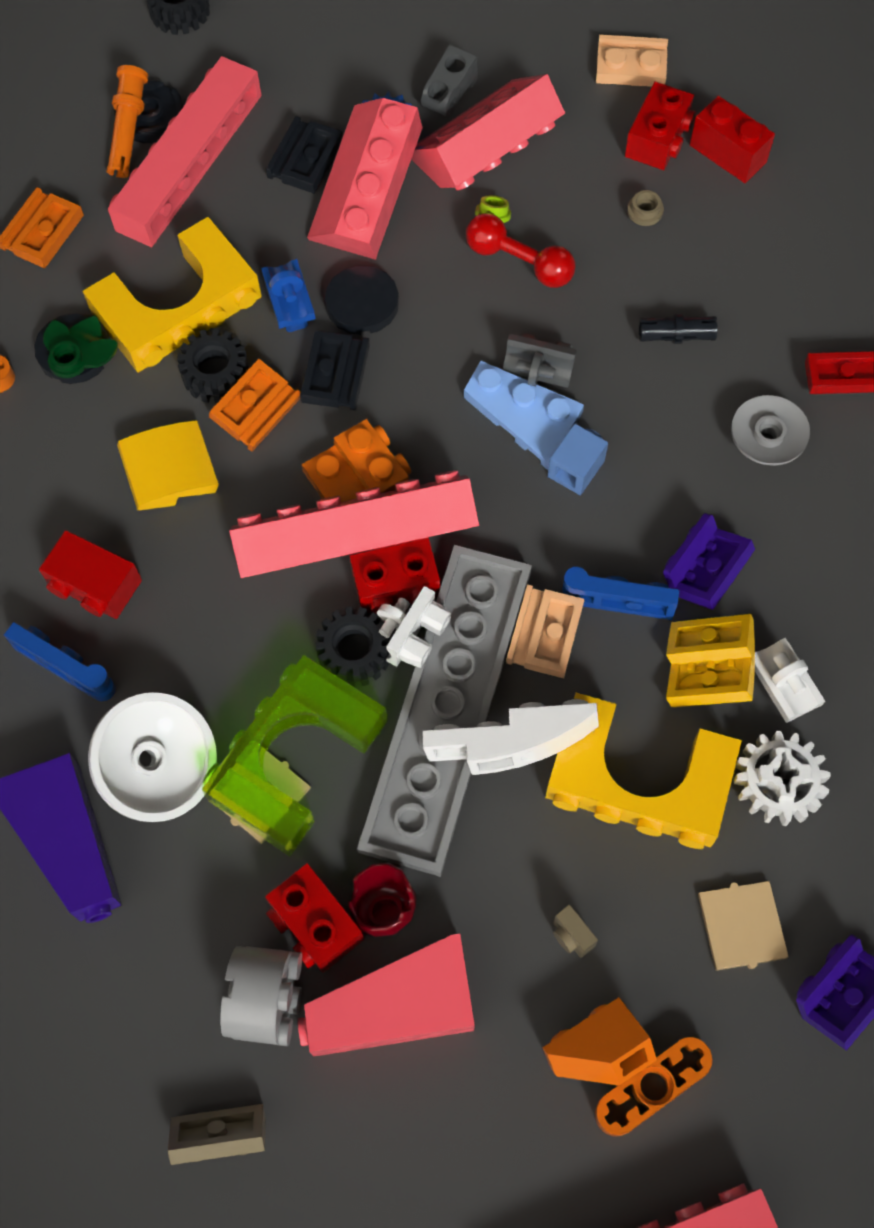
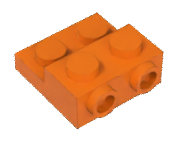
[302,419,411,502]

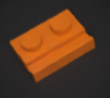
[0,187,84,269]
[209,359,301,452]

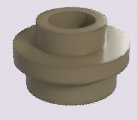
[627,190,664,226]

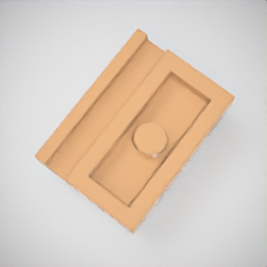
[596,34,668,87]
[506,585,585,679]

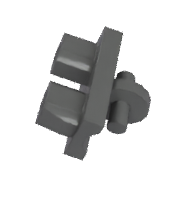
[503,332,577,388]

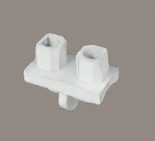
[377,586,451,668]
[755,637,825,723]

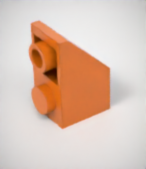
[542,997,657,1086]

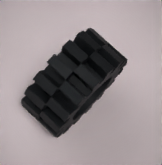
[146,0,210,35]
[177,328,249,403]
[315,607,390,687]

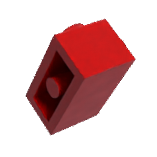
[625,81,696,171]
[690,95,775,183]
[39,530,142,620]
[349,537,440,615]
[265,863,364,973]

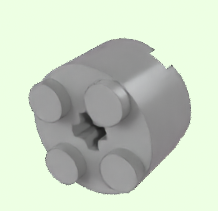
[220,946,302,1046]

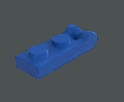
[562,567,679,620]
[4,622,116,701]

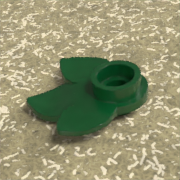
[43,316,118,378]

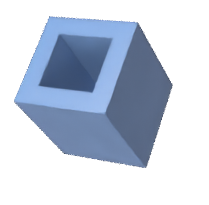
[548,424,608,496]

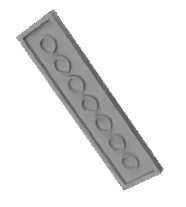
[357,545,532,877]

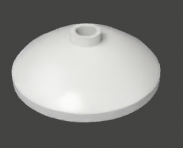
[88,692,217,822]

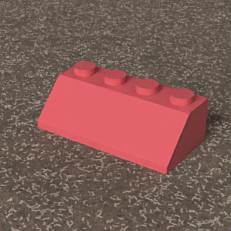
[411,74,565,191]
[307,98,423,260]

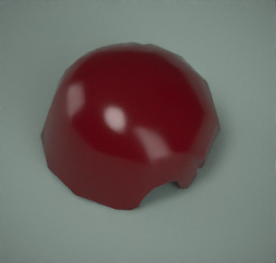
[348,863,416,937]

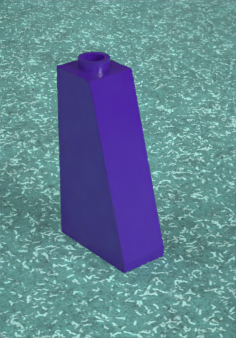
[0,753,122,923]

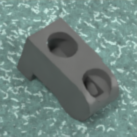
[421,44,478,117]

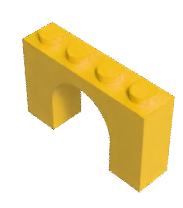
[82,217,262,373]
[545,692,742,849]

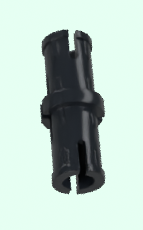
[639,314,718,344]

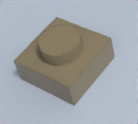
[553,904,598,958]

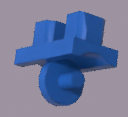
[261,259,315,332]

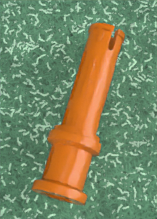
[106,65,149,178]

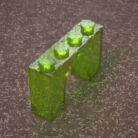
[201,655,388,857]

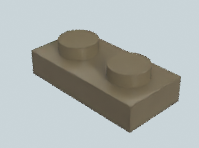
[167,1104,266,1165]

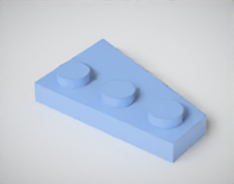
[464,361,584,470]

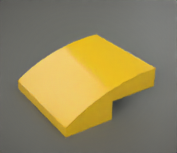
[117,420,219,511]
[666,614,755,707]

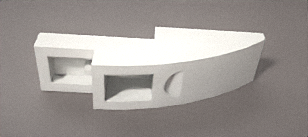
[423,699,599,775]

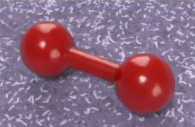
[466,213,576,288]

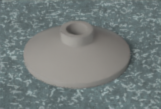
[731,395,810,466]

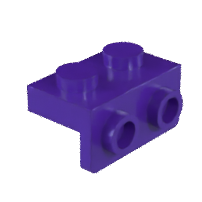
[663,513,755,610]
[796,934,874,1051]

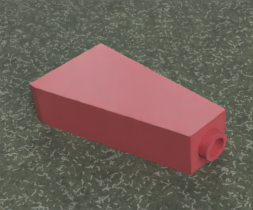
[298,934,475,1056]

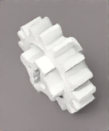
[733,731,831,826]

